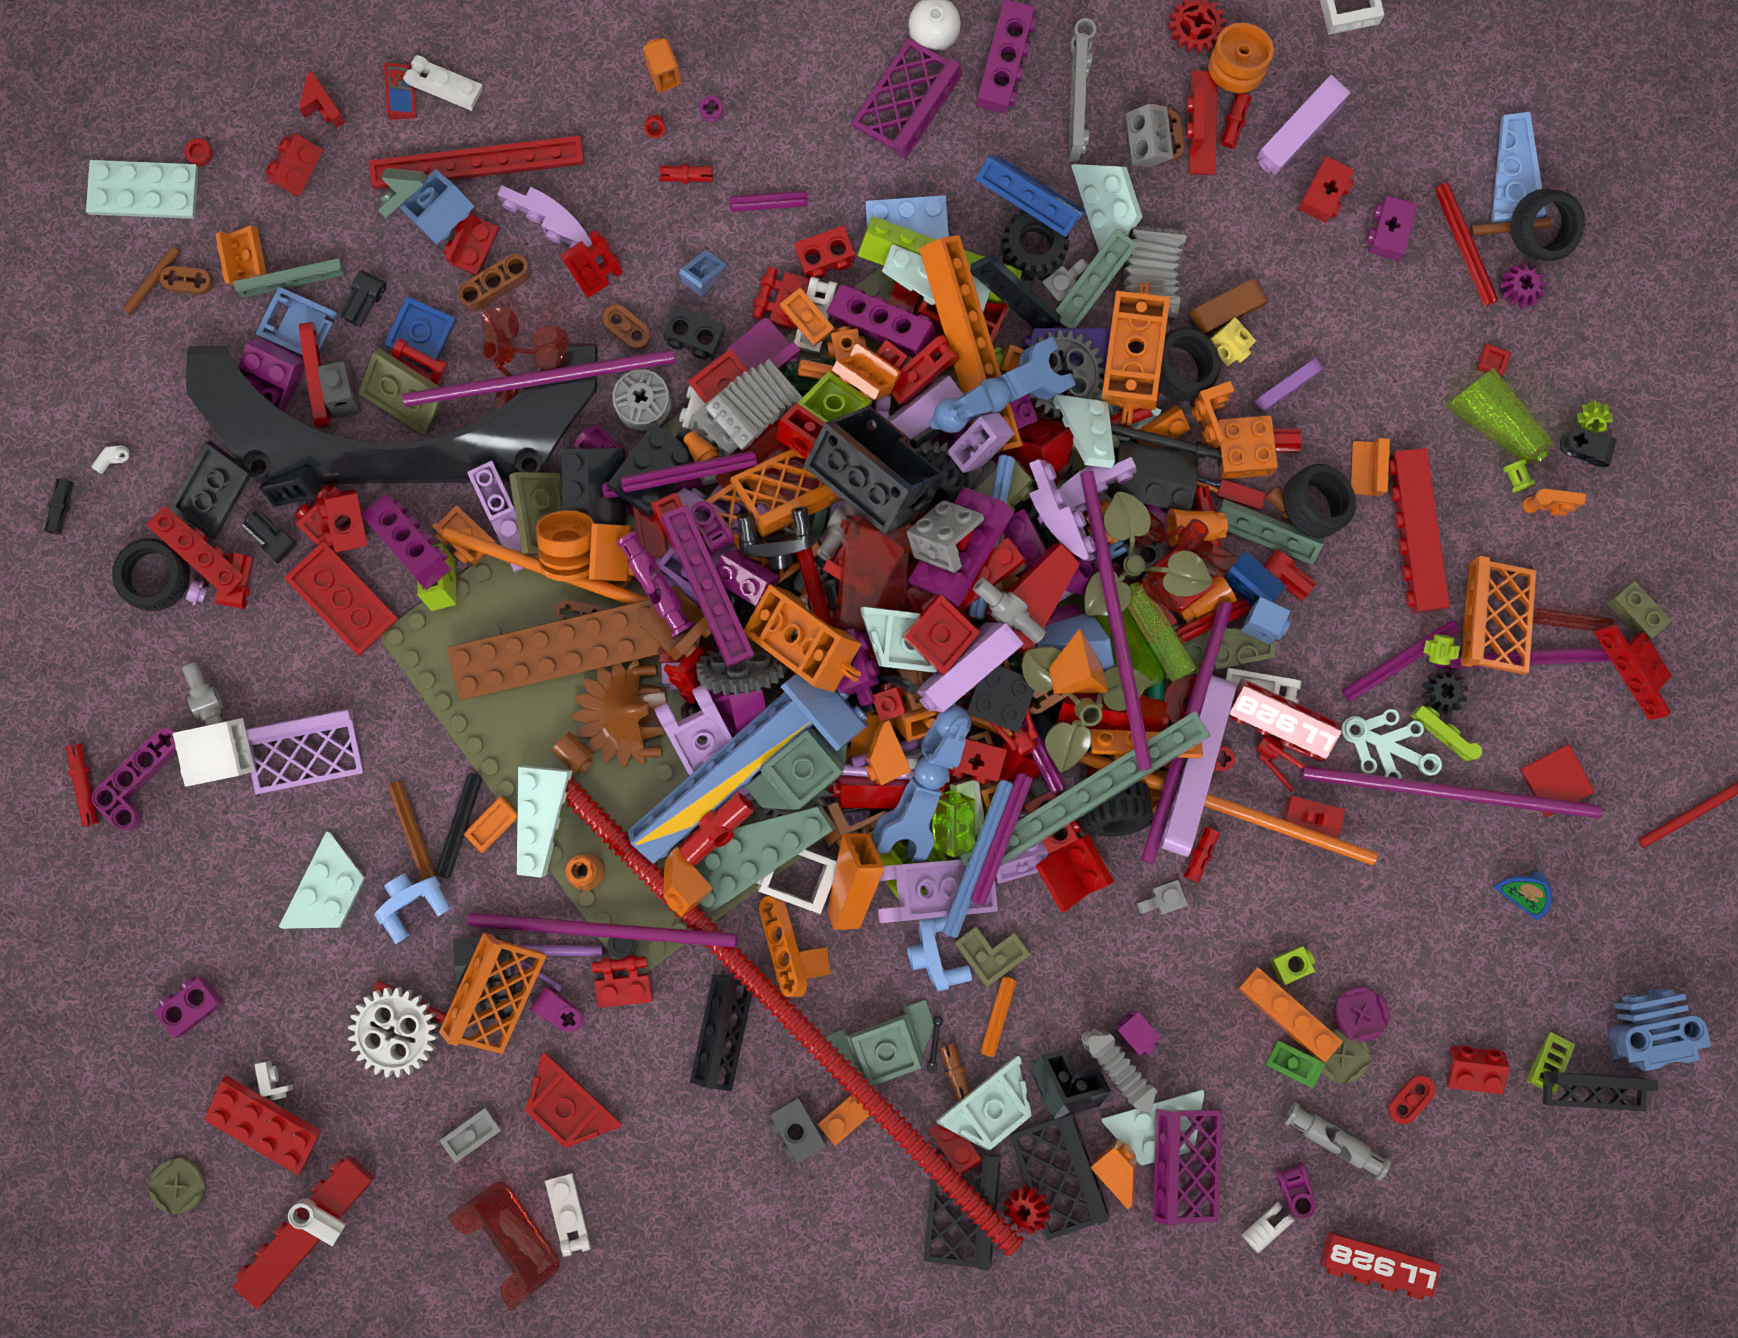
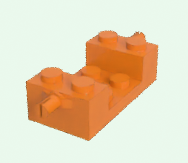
[1102,282,1170,425]
[743,584,861,692]

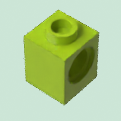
[1269,946,1315,985]

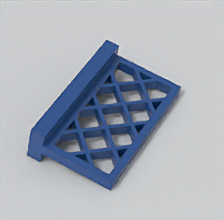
[975,155,1086,237]

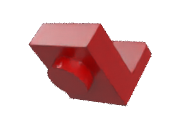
[872,683,906,721]

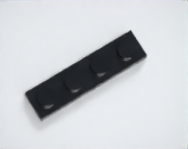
[970,253,1061,329]

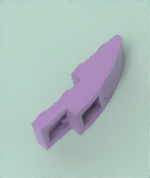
[497,186,592,248]
[1038,457,1136,528]
[1029,459,1096,561]
[467,461,538,573]

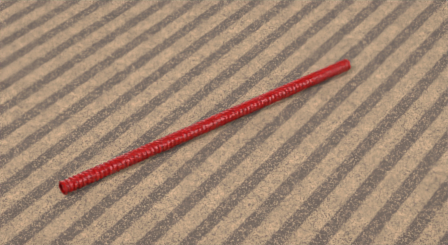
[565,776,1024,1256]

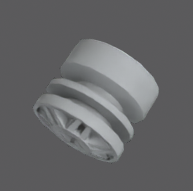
[612,369,672,433]

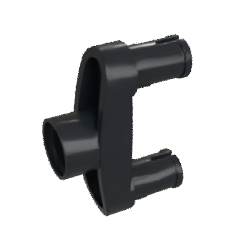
[737,506,816,569]

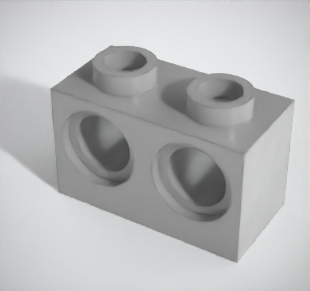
[1126,104,1173,168]

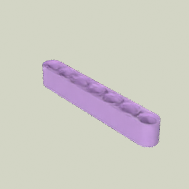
[1160,675,1237,857]

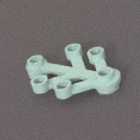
[1341,709,1442,779]

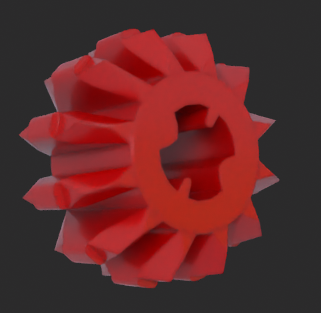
[1004,1185,1052,1235]

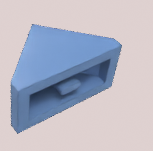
[679,249,727,298]

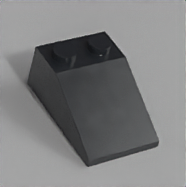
[453,935,516,1020]

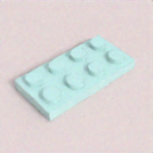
[86,160,199,219]

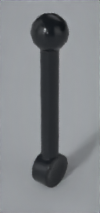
[926,1016,943,1074]

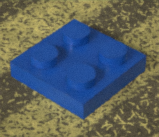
[384,297,457,361]

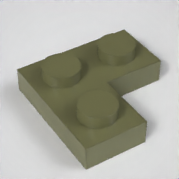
[954,927,1031,987]

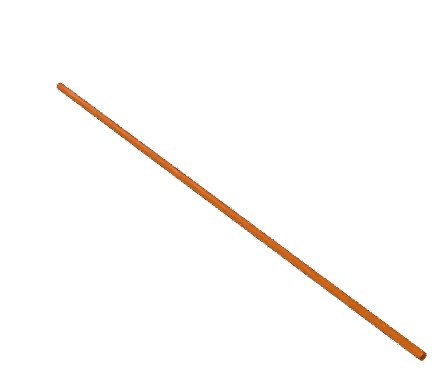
[442,526,1378,865]

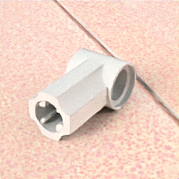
[288,1199,346,1246]

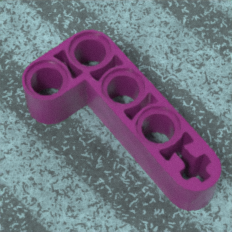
[92,728,178,831]

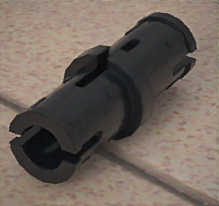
[44,478,74,535]

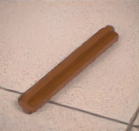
[388,781,436,881]

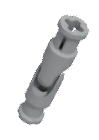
[1283,1102,1392,1181]

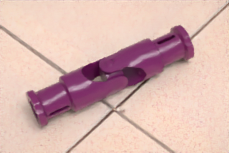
[616,531,694,638]

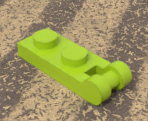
[1410,705,1482,761]

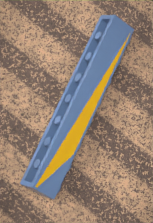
[628,692,813,864]

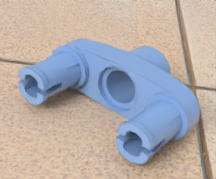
[374,873,452,944]
[907,916,972,992]

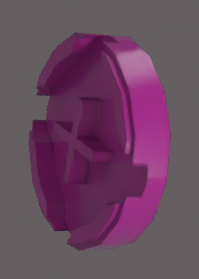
[1333,987,1389,1042]

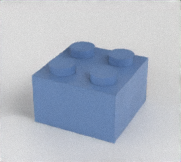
[399,169,475,244]

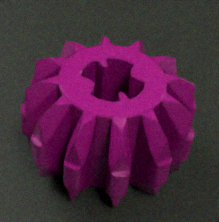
[1499,262,1547,309]

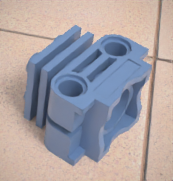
[1608,988,1711,1071]

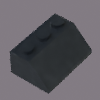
[1107,439,1199,511]
[562,446,625,526]

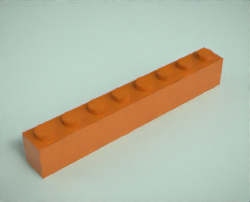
[919,235,1023,455]

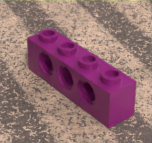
[976,0,1038,114]
[826,284,939,357]
[361,493,451,590]

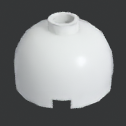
[908,0,961,51]

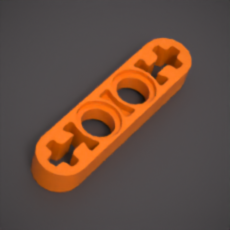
[759,896,807,997]

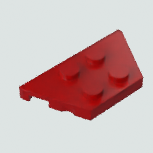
[525,1052,622,1149]

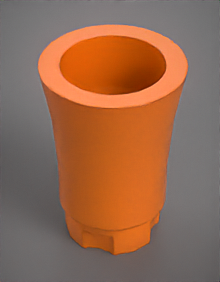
[1166,509,1228,547]
[1178,570,1237,624]
[565,852,605,891]

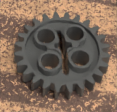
[1028,330,1106,418]
[696,638,787,696]

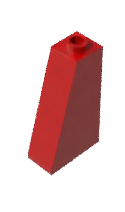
[985,543,1080,653]
[1056,693,1169,732]
[828,764,945,809]

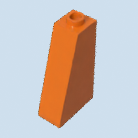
[827,833,884,930]

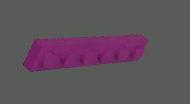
[661,505,754,668]

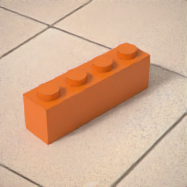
[1237,967,1343,1063]

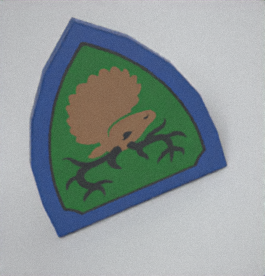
[1493,870,1553,920]

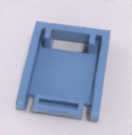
[256,287,338,357]

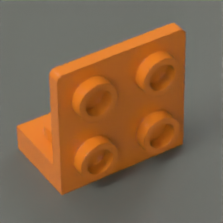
[1191,381,1235,448]
[1218,416,1278,480]

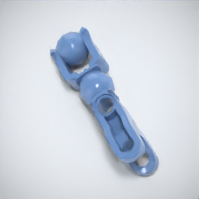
[929,337,1076,433]
[871,703,971,863]

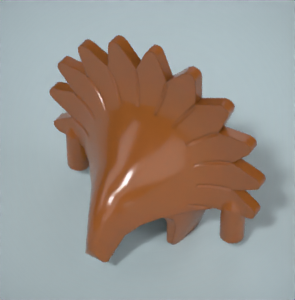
[572,660,667,767]

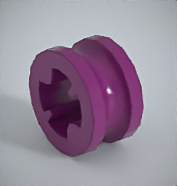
[699,96,723,122]

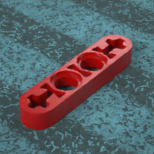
[299,322,331,428]

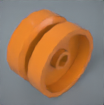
[1208,23,1274,93]

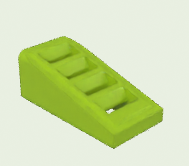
[1525,1032,1575,1095]

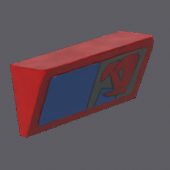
[384,63,417,120]

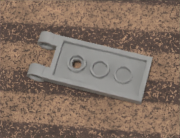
[1068,18,1096,162]

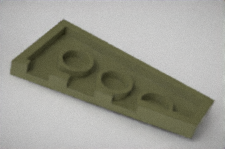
[1165,626,1276,680]

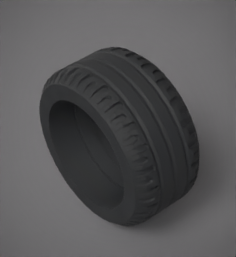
[1510,189,1585,261]
[1158,327,1221,402]
[1282,464,1356,538]
[112,538,189,611]

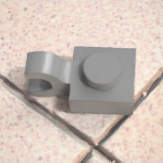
[1042,258,1088,304]
[1136,880,1188,915]

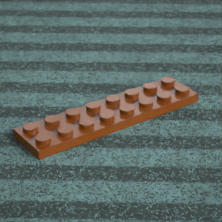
[446,599,666,700]

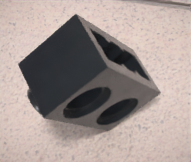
[663,305,726,360]

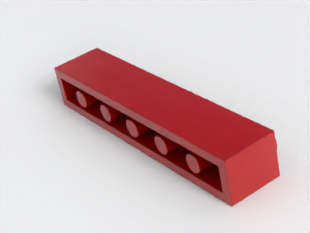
[1388,448,1450,614]
[232,1156,376,1309]

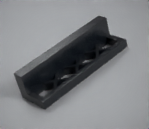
[690,974,753,1091]
[1542,1071,1658,1112]

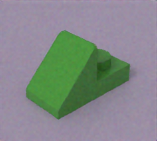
[1266,1041,1325,1089]

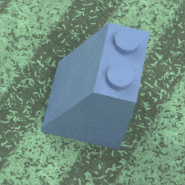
[1033,613,1114,671]

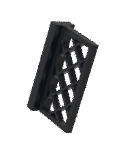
[1010,1114,1110,1240]
[924,1149,1002,1271]

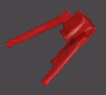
[989,709,1039,757]
[1256,734,1324,792]

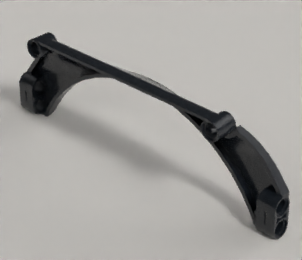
[186,343,598,484]

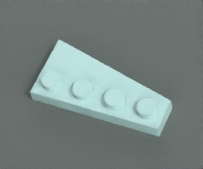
[882,244,990,312]
[517,765,573,877]

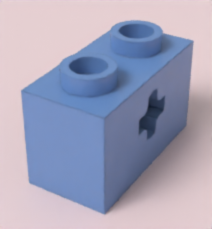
[1240,597,1291,645]

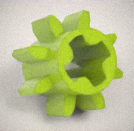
[1577,400,1613,433]
[1424,634,1460,665]

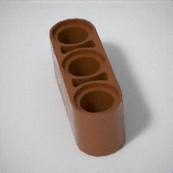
[458,254,531,311]
[1189,278,1269,336]

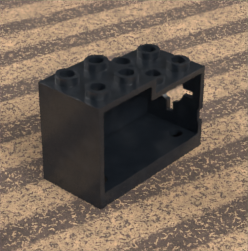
[803,405,945,535]

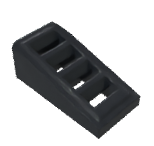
[259,466,323,507]

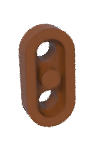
[603,304,651,350]

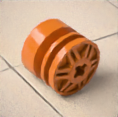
[536,510,594,582]

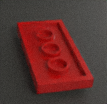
[284,541,399,656]
[204,1075,322,1176]

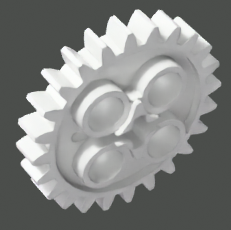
[348,987,439,1078]

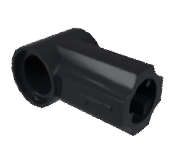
[339,270,387,327]
[242,510,298,564]

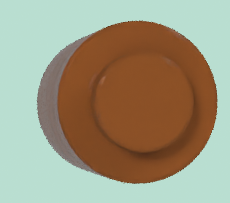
[551,732,594,774]

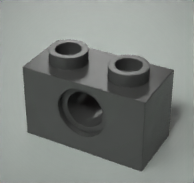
[768,1096,827,1164]

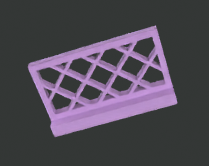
[245,708,364,794]

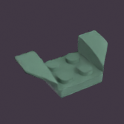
[746,728,847,810]
[826,999,934,1085]

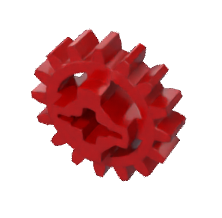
[1168,0,1227,54]

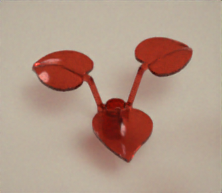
[482,307,568,411]
[1135,511,1239,611]

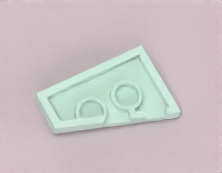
[1053,395,1115,468]

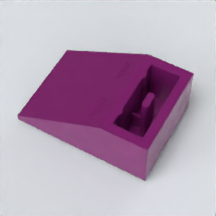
[238,337,305,412]

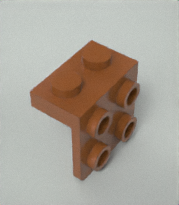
[638,586,712,661]
[824,802,887,847]

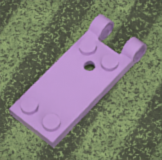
[654,685,755,811]
[878,859,998,923]

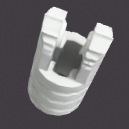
[1242,1202,1295,1254]

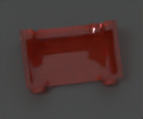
[831,514,912,629]
[447,1182,560,1311]

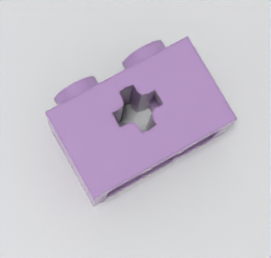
[947,412,1015,473]

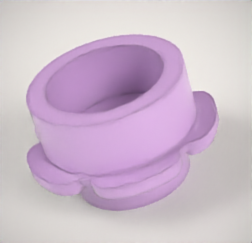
[186,579,208,605]

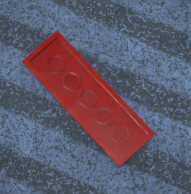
[688,348,820,501]

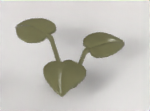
[1084,492,1212,616]
[1022,646,1151,772]

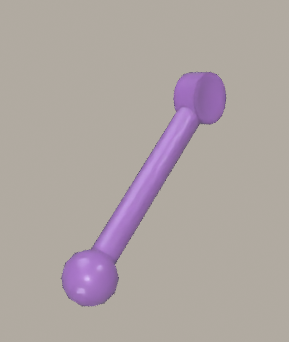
[520,959,564,992]

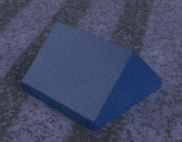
[1223,551,1286,606]

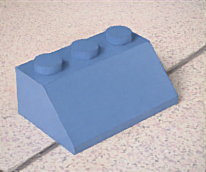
[781,674,869,751]

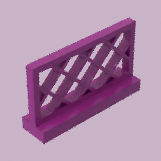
[851,38,963,160]
[1153,1109,1222,1225]

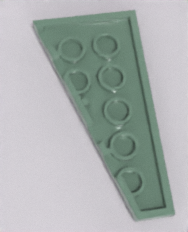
[667,805,836,916]

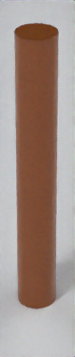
[1470,217,1551,236]
[122,246,181,315]

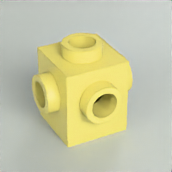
[1209,317,1256,366]

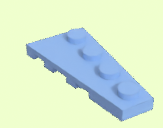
[1491,112,1546,223]

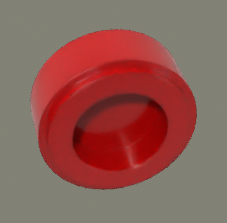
[184,138,213,167]

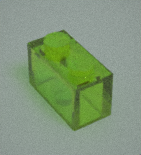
[933,790,975,858]

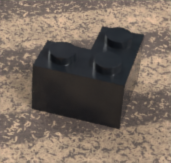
[1030,1049,1111,1119]

